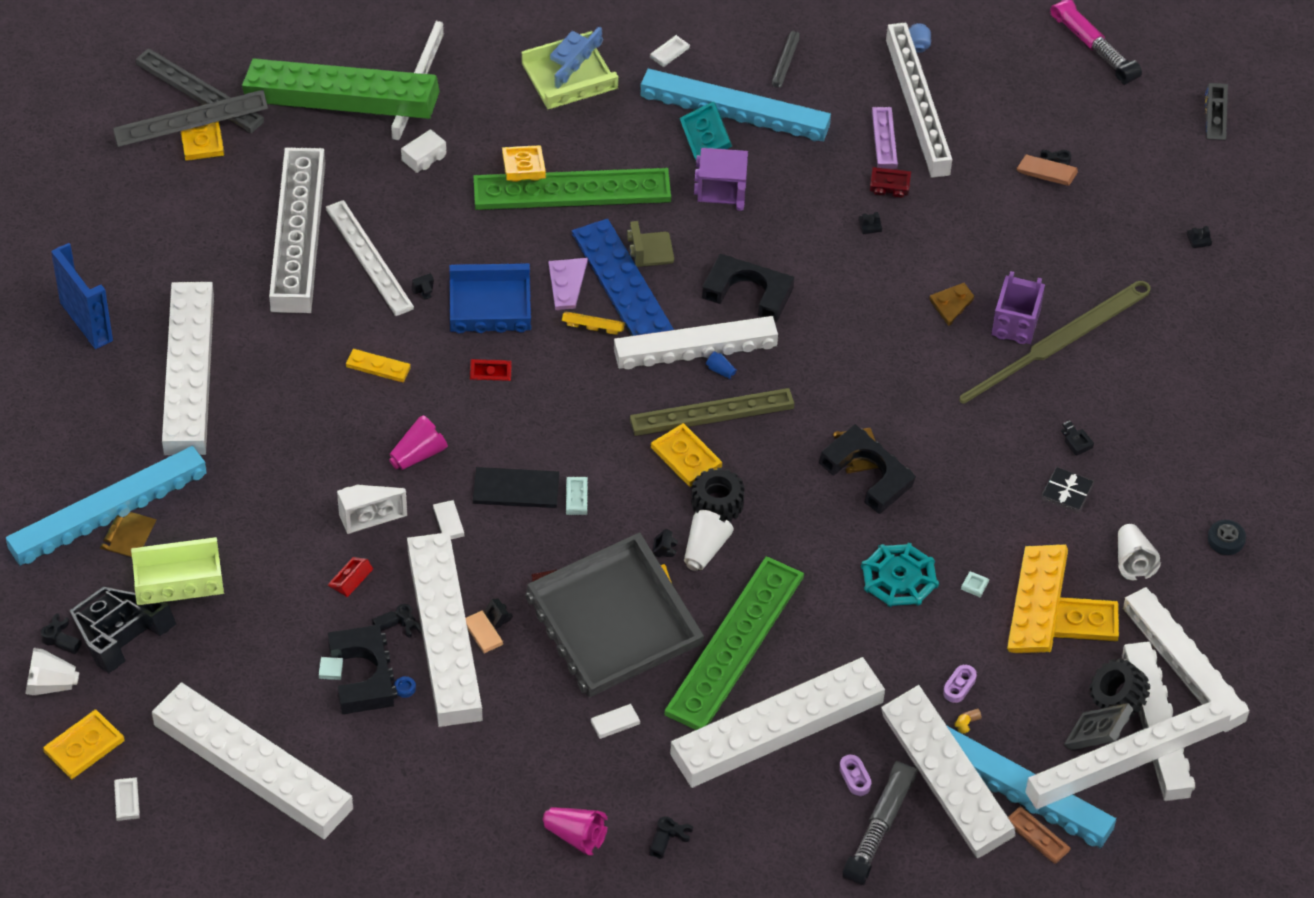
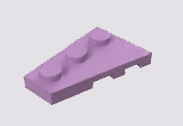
[549,258,588,310]

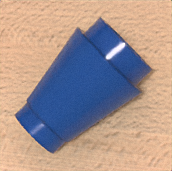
[706,351,737,379]

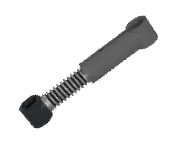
[842,761,918,885]

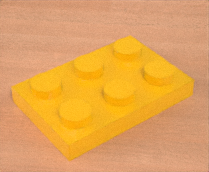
[181,121,224,161]
[502,145,546,182]
[651,423,722,487]
[1054,597,1119,641]
[43,709,124,779]

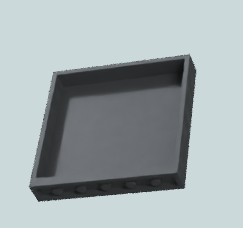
[525,532,704,698]

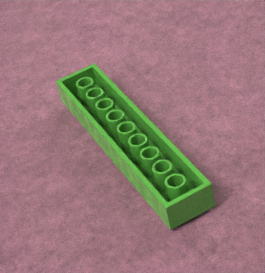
[242,59,440,119]

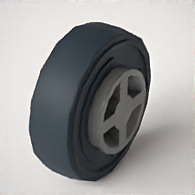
[1208,519,1246,555]

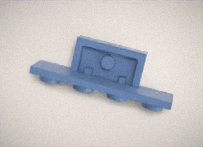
[550,27,603,88]

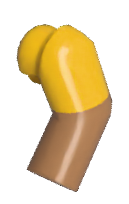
[955,709,981,734]

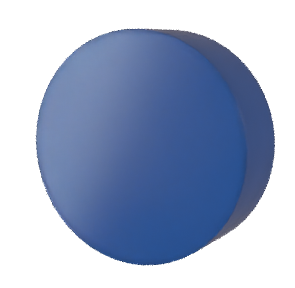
[394,676,416,698]

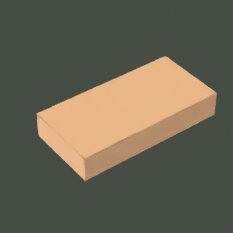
[465,611,503,653]

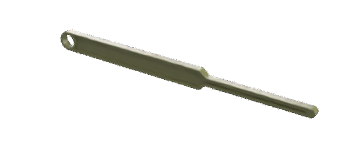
[959,281,1151,403]

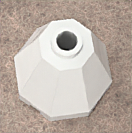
[26,648,79,695]

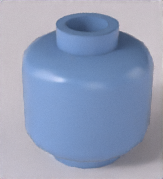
[909,23,931,53]

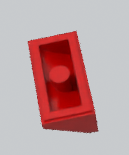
[470,359,512,381]
[328,557,373,597]

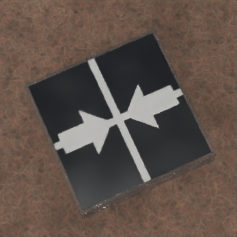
[1040,466,1095,514]

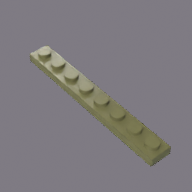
[630,388,794,436]

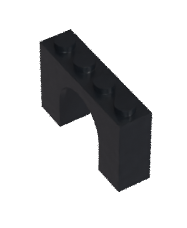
[702,254,795,322]
[819,424,916,514]
[328,625,397,715]

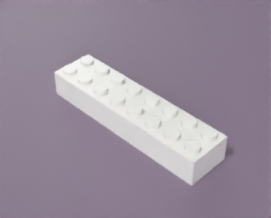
[881,685,1015,858]

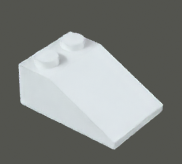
[337,485,407,534]

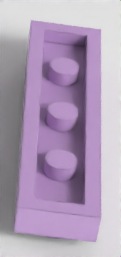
[872,107,898,169]

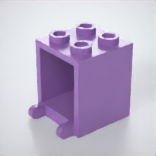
[694,148,748,211]
[992,271,1045,344]

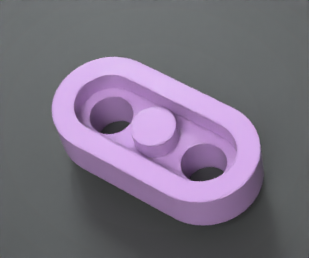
[943,665,977,703]
[839,755,871,796]

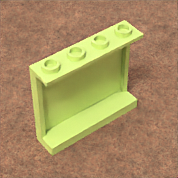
[522,31,618,109]
[131,537,224,605]

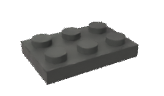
[1064,703,1133,750]

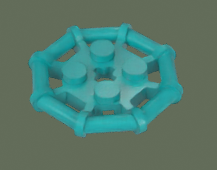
[861,543,939,607]

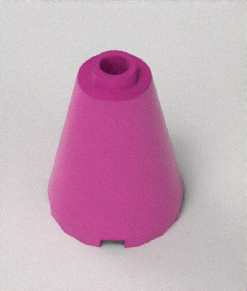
[389,415,448,470]
[543,807,608,855]

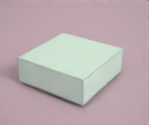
[961,571,989,598]
[319,657,343,680]

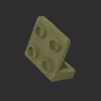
[627,221,674,267]

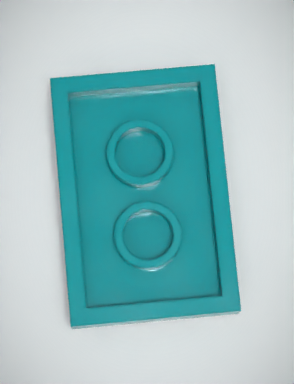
[680,101,732,160]

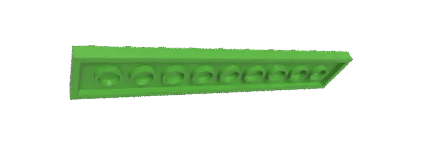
[473,168,671,210]
[664,556,804,730]

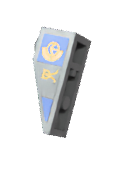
[1205,83,1228,140]

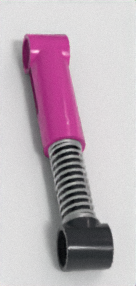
[1050,0,1142,85]

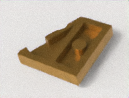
[929,283,974,326]

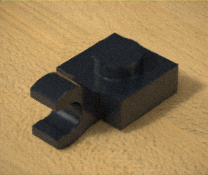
[1061,421,1094,456]

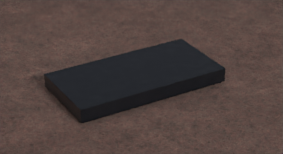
[473,467,559,508]

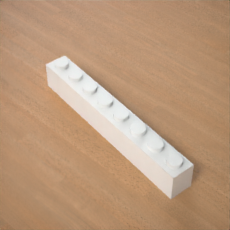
[614,316,778,369]
[1123,587,1249,732]
[1122,642,1195,801]

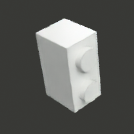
[401,129,446,173]

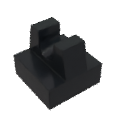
[858,212,882,234]
[1187,226,1212,248]
[412,273,434,300]
[652,529,678,557]
[484,598,513,629]

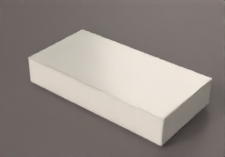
[650,35,690,67]
[433,500,464,539]
[591,704,640,739]
[114,777,140,821]

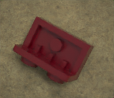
[870,167,911,198]

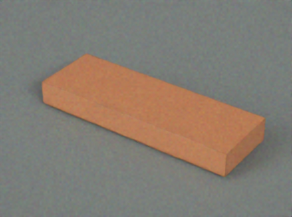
[1017,155,1078,186]
[1008,806,1070,864]

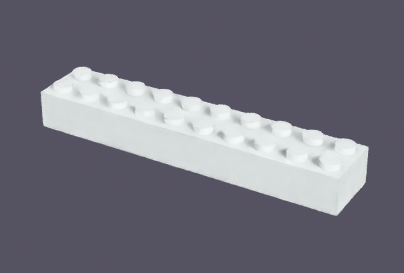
[269,148,325,313]
[162,282,214,455]
[407,532,482,727]
[670,657,885,788]
[152,682,353,839]

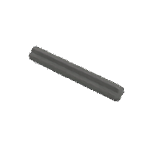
[772,31,800,88]

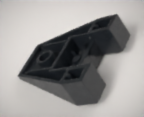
[70,587,176,673]

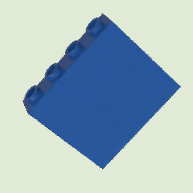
[51,243,113,349]
[450,264,531,333]

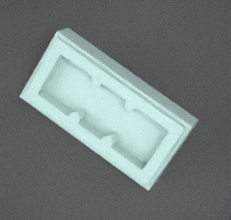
[566,477,588,515]

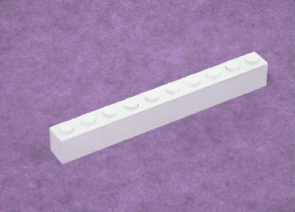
[886,23,952,178]
[1025,698,1231,810]

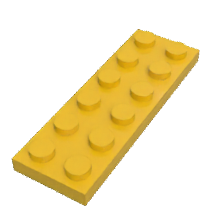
[1007,545,1068,653]

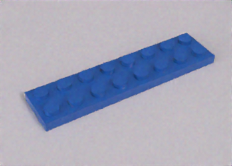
[572,219,674,336]

